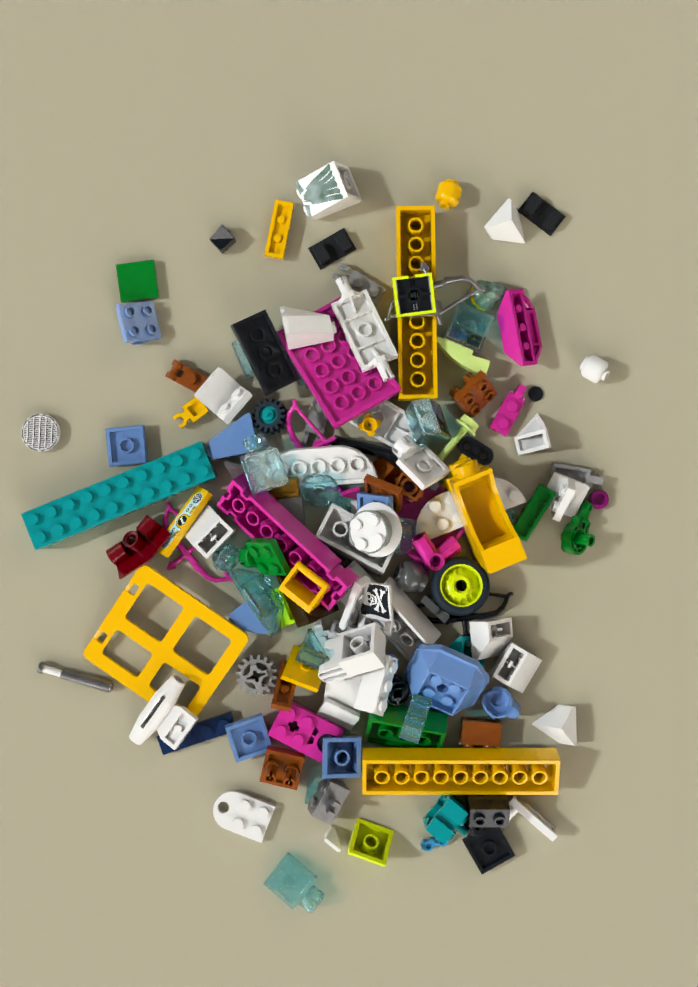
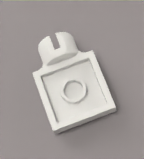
[392,435,451,490]

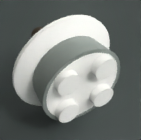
[349,502,402,557]

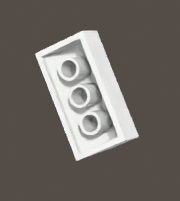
[315,503,396,577]
[370,577,441,662]

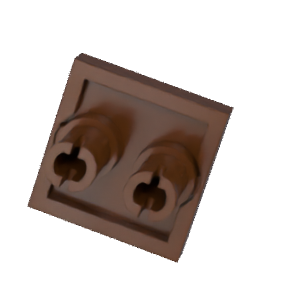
[449,370,497,417]
[259,745,305,790]

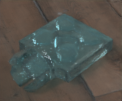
[240,433,290,494]
[264,852,325,913]

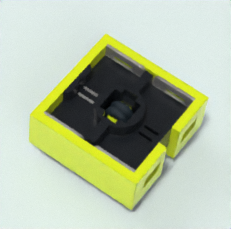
[392,272,436,318]

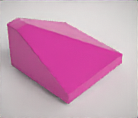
[341,487,360,500]

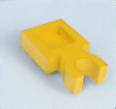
[173,397,209,429]

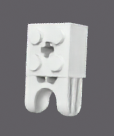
[318,622,386,683]

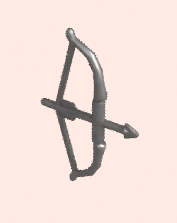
[384,262,486,325]

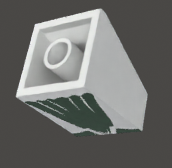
[295,161,362,220]

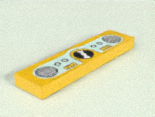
[158,486,213,558]

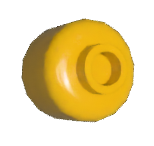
[435,179,462,210]

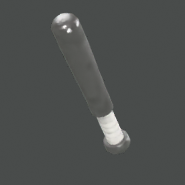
[37,662,113,693]

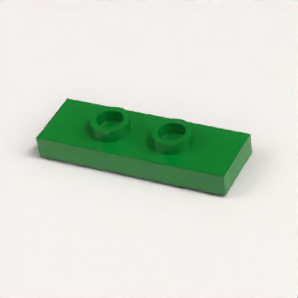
[513,483,557,542]

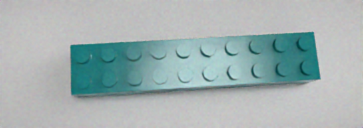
[21,441,218,550]

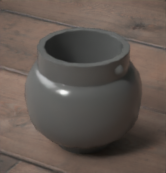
[394,560,429,593]

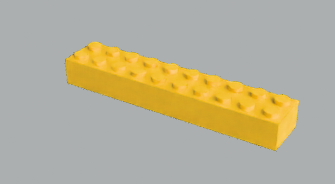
[395,206,438,401]
[362,748,560,795]

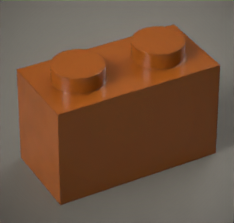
[459,717,502,748]

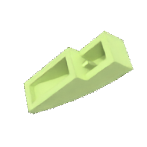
[437,337,490,375]

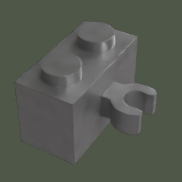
[307,778,350,825]

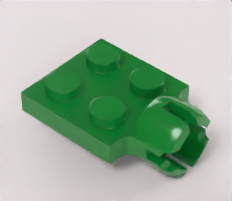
[238,538,291,576]

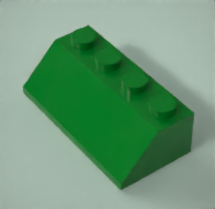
[364,703,448,748]

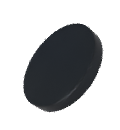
[528,386,543,401]

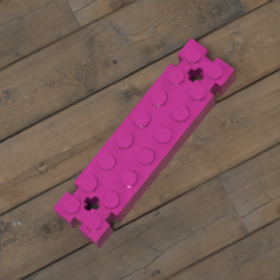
[217,472,359,611]

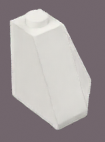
[280,306,337,350]

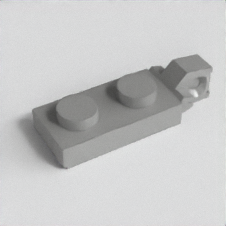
[549,463,604,488]

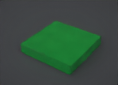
[116,259,160,303]

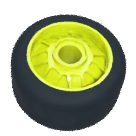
[431,557,490,616]

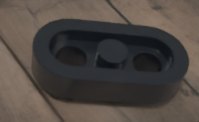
[457,436,494,466]

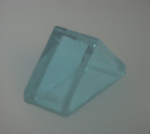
[295,628,329,670]

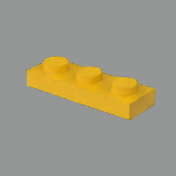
[264,199,294,260]

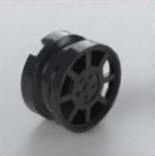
[387,675,411,706]

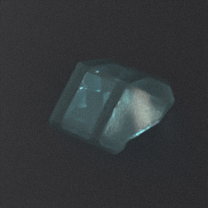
[396,517,417,555]

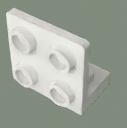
[194,367,253,424]

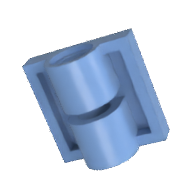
[115,301,162,345]

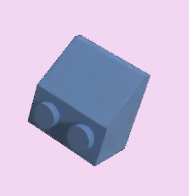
[322,735,361,779]

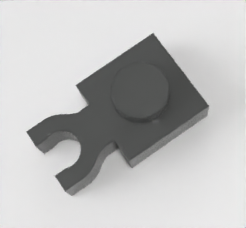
[419,595,450,623]

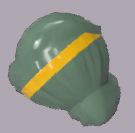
[465,280,508,313]

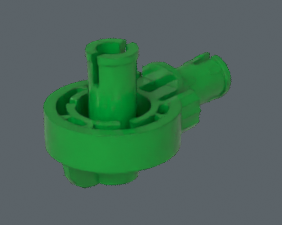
[561,501,595,555]

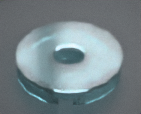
[300,473,338,507]

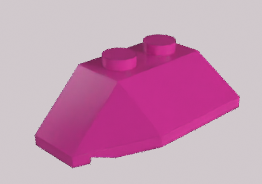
[497,289,542,366]

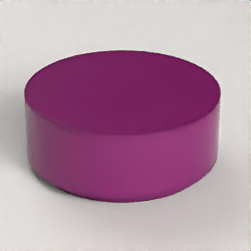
[588,490,609,509]

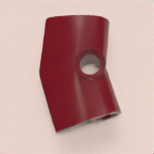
[106,515,171,579]

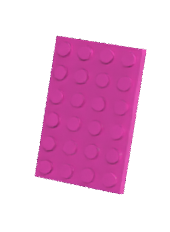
[277,297,401,430]

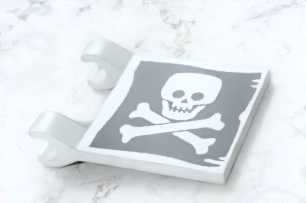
[357,579,397,636]

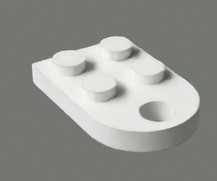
[213,790,276,843]

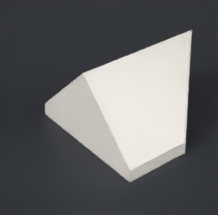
[484,198,526,244]
[514,412,551,456]
[532,704,577,746]

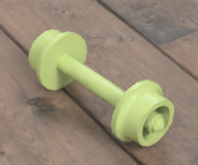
[437,414,479,462]

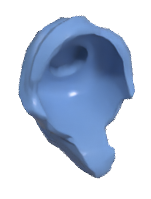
[481,686,521,720]

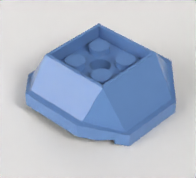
[403,644,490,716]

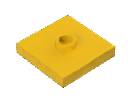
[281,645,329,693]

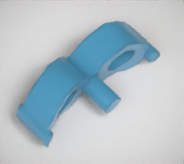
[420,837,449,851]

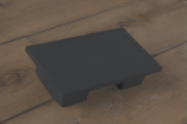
[518,192,566,236]
[308,228,356,270]

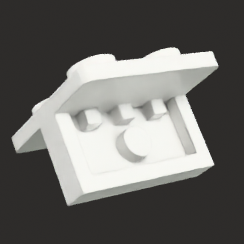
[547,472,589,522]

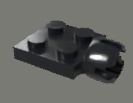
[462,819,515,874]

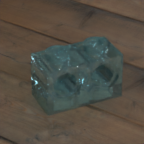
[399,693,433,744]

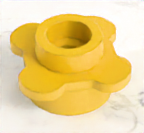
[358,414,381,436]

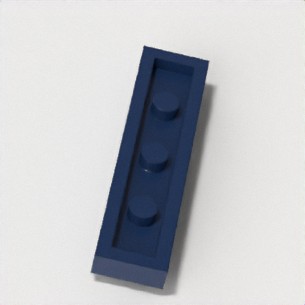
[157,711,234,755]

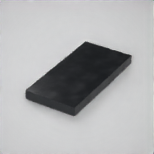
[230,310,300,396]

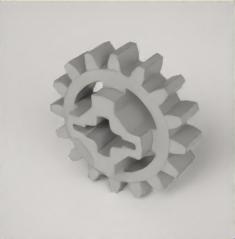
[236,654,278,697]

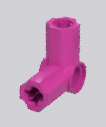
[411,532,462,570]

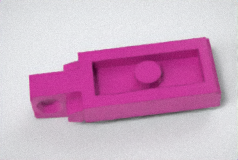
[489,384,527,437]

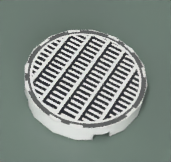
[21,414,61,452]

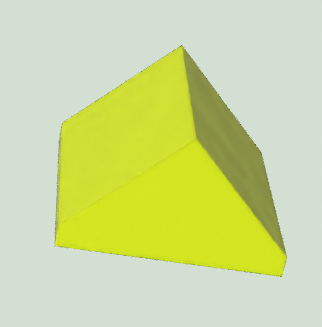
[348,818,394,867]

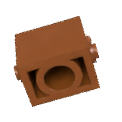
[393,472,425,503]

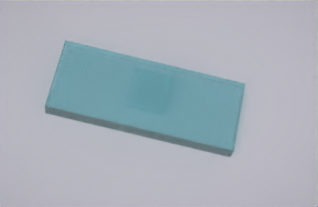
[305,764,323,804]

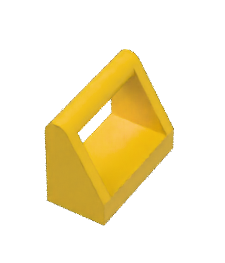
[279,561,330,613]

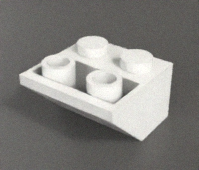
[184,505,235,559]
[469,617,513,660]
[489,641,542,693]

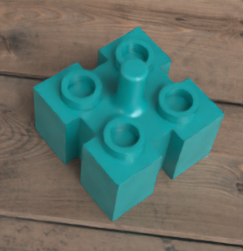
[423,795,469,844]

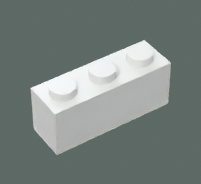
[354,654,398,717]

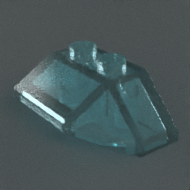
[228,568,284,637]

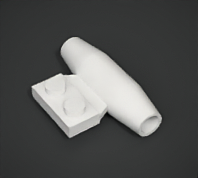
[129,674,199,750]

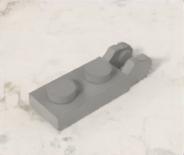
[332,263,386,307]
[302,398,328,447]

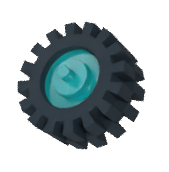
[251,398,288,435]

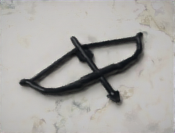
[415,581,513,636]

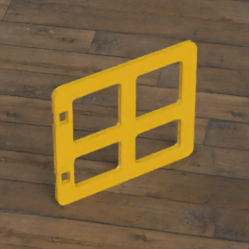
[84,565,249,716]

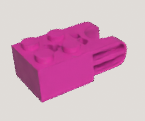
[267,700,345,763]

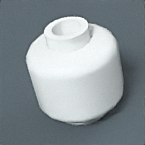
[579,355,610,383]

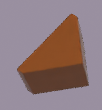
[373,457,401,485]

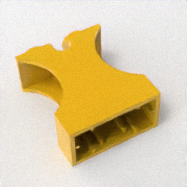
[443,457,527,574]

